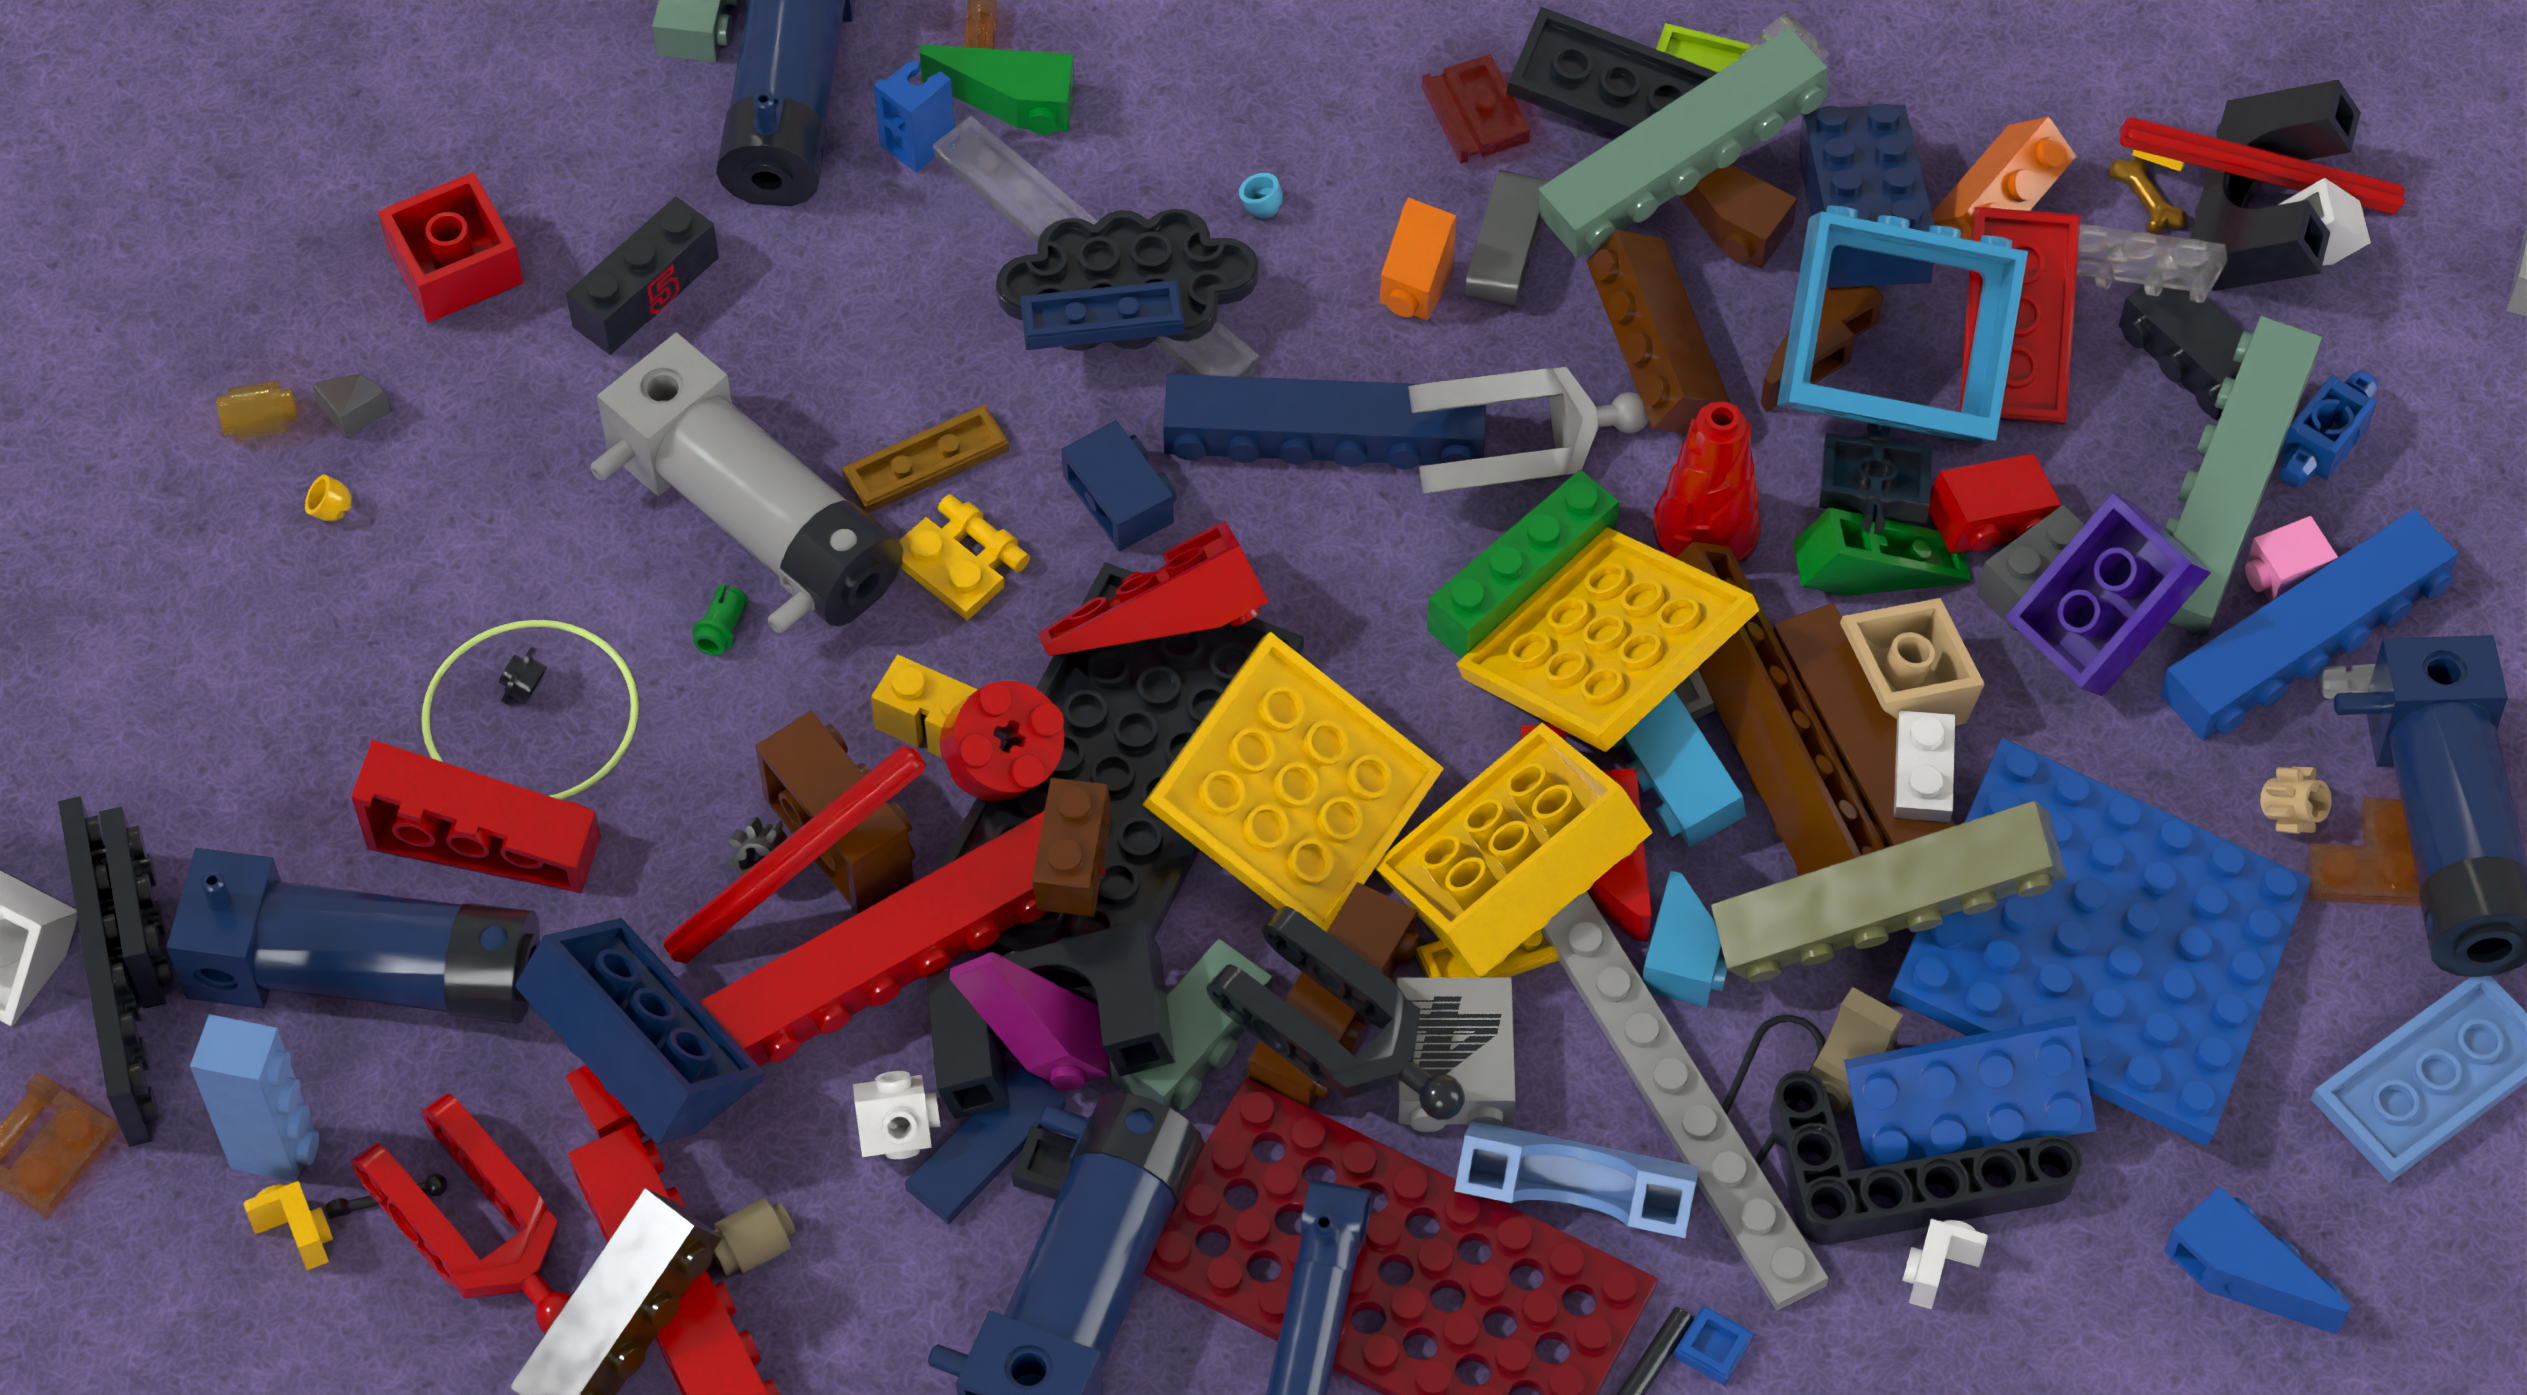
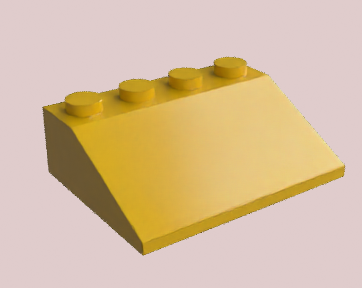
[1375,722,1653,977]

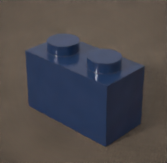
[1061,420,1177,552]

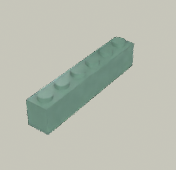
[1538,27,1828,259]
[2164,316,2322,636]

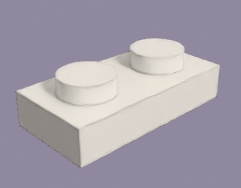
[1894,710,1955,823]

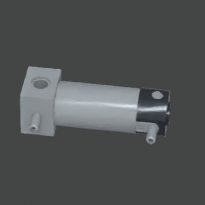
[590,332,903,634]

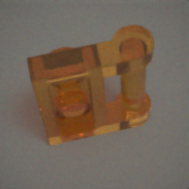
[0,1072,120,1219]

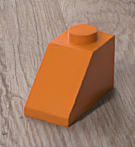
[1380,197,1457,321]

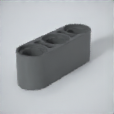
[1465,169,1550,307]

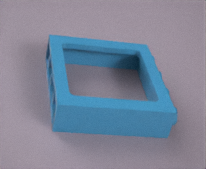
[1777,205,2028,445]

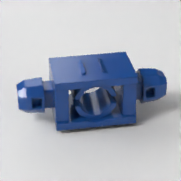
[2279,370,2378,487]

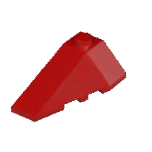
[1038,521,1269,656]

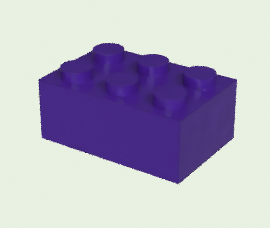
[2004,493,2211,696]

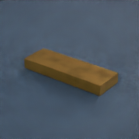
[842,404,1009,514]

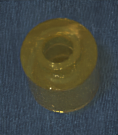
[216,379,298,441]

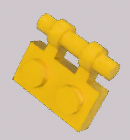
[899,494,1030,621]

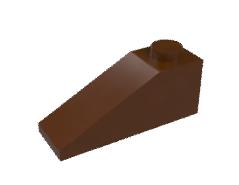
[1678,164,1797,269]

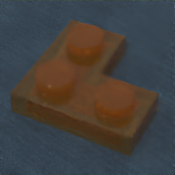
[2308,798,2420,906]

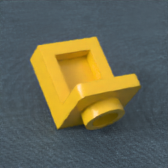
[243,1181,333,1270]

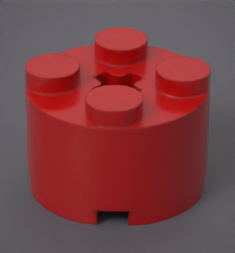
[940,681,1064,801]

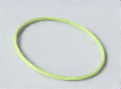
[422,620,639,800]

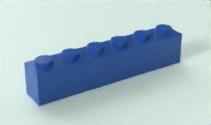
[2160,509,2459,741]

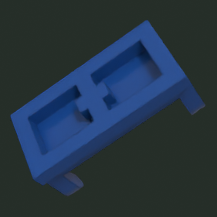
[874,61,956,173]

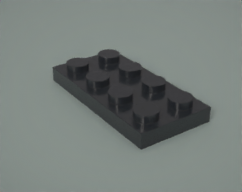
[1505,7,1718,136]

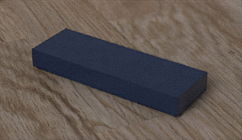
[1020,280,1185,350]
[905,1065,1066,1225]

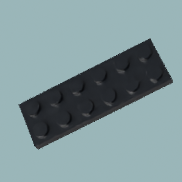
[58,796,159,1147]

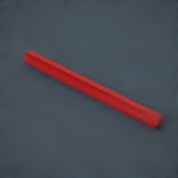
[2119,117,2405,214]
[663,745,926,963]

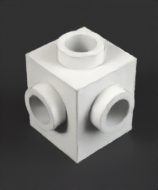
[853,1071,940,1159]

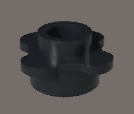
[498,647,547,704]

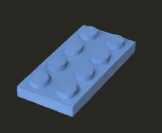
[2310,976,2527,1183]

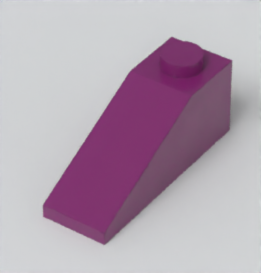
[950,952,1109,1090]

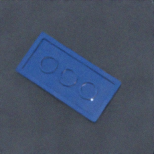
[1844,1016,2097,1169]

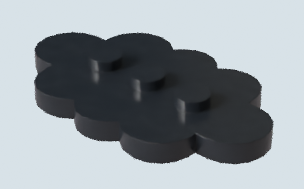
[996,209,1259,351]

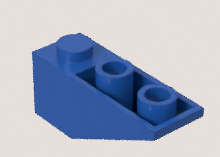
[2164,1186,2351,1334]

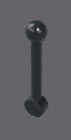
[326,1174,447,1219]

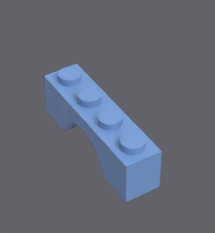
[1454,1120,1700,1238]

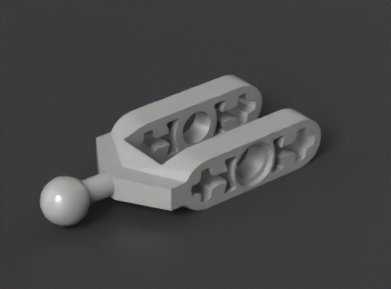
[1408,367,1649,494]

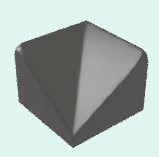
[313,374,391,439]

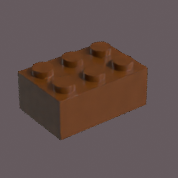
[755,711,915,914]

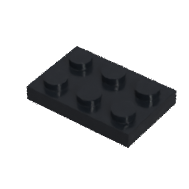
[99,806,174,1009]

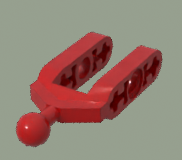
[351,1093,572,1334]

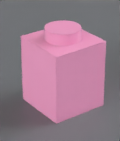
[2245,516,2338,602]

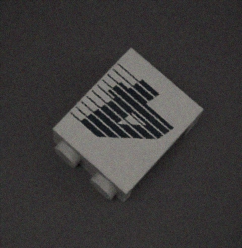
[1397,977,1516,1132]

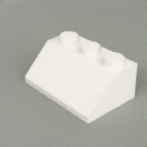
[0,871,78,1026]

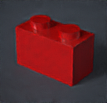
[1929,454,2061,554]

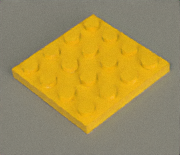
[1456,527,1759,752]
[1142,632,1444,932]

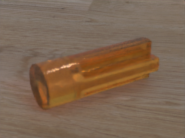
[964,0,997,49]

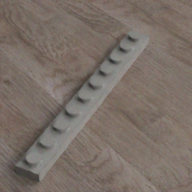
[1540,891,1828,1311]

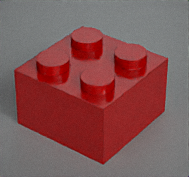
[377,172,524,323]

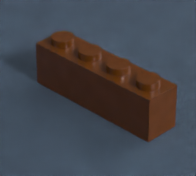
[1586,229,1731,434]
[1248,882,1421,1109]

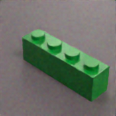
[1427,470,1619,659]

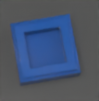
[1673,1305,1755,1386]

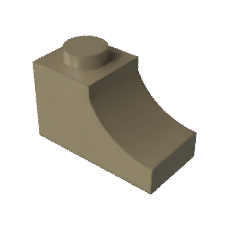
[1811,987,1903,1115]

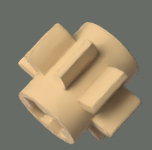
[2260,766,2332,834]

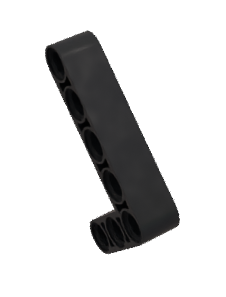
[1769,1070,2082,1245]

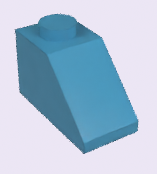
[1642,871,1728,1008]

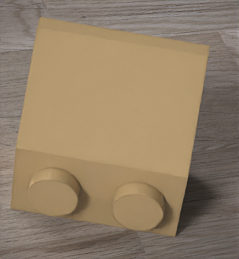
[1840,598,1985,726]

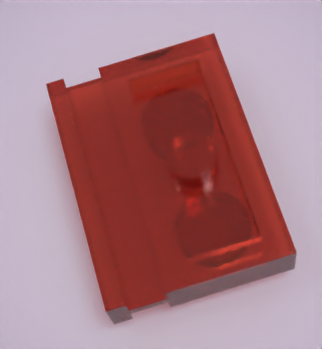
[1422,54,1530,164]

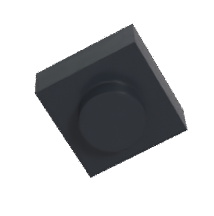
[1012,1126,1077,1199]

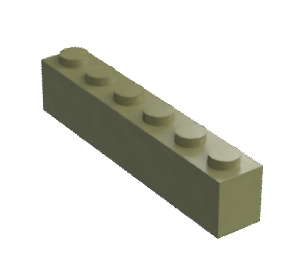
[1711,800,2067,982]

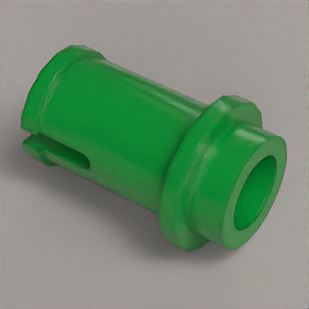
[692,585,749,656]

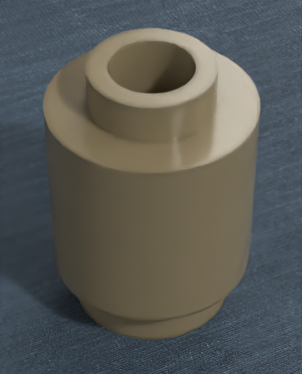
[713,1197,796,1277]

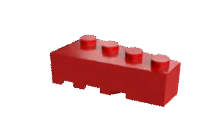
[351,739,601,894]

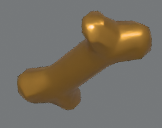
[2109,157,2187,234]

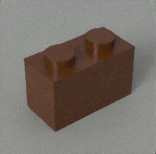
[1032,778,1112,917]

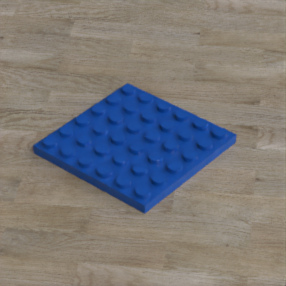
[1887,737,2311,1147]

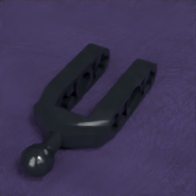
[1206,906,1465,1120]

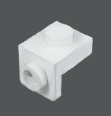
[1902,1219,1988,1309]

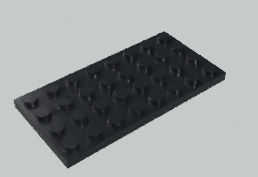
[938,562,1304,955]

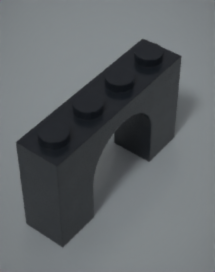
[2184,79,2361,291]
[926,919,1175,1119]

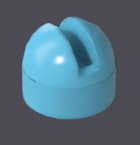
[1239,173,1284,219]

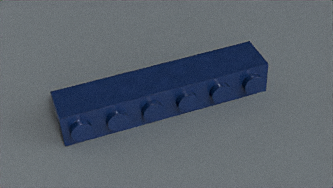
[1163,374,1486,469]

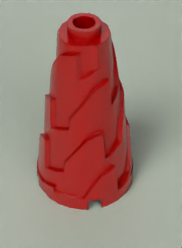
[1653,401,1761,562]

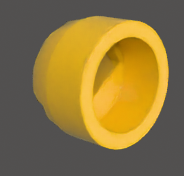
[305,475,352,522]

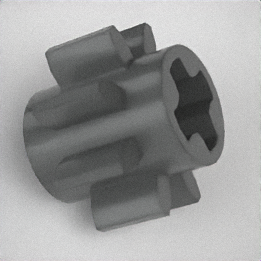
[726,816,788,876]

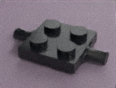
[1819,424,1932,534]

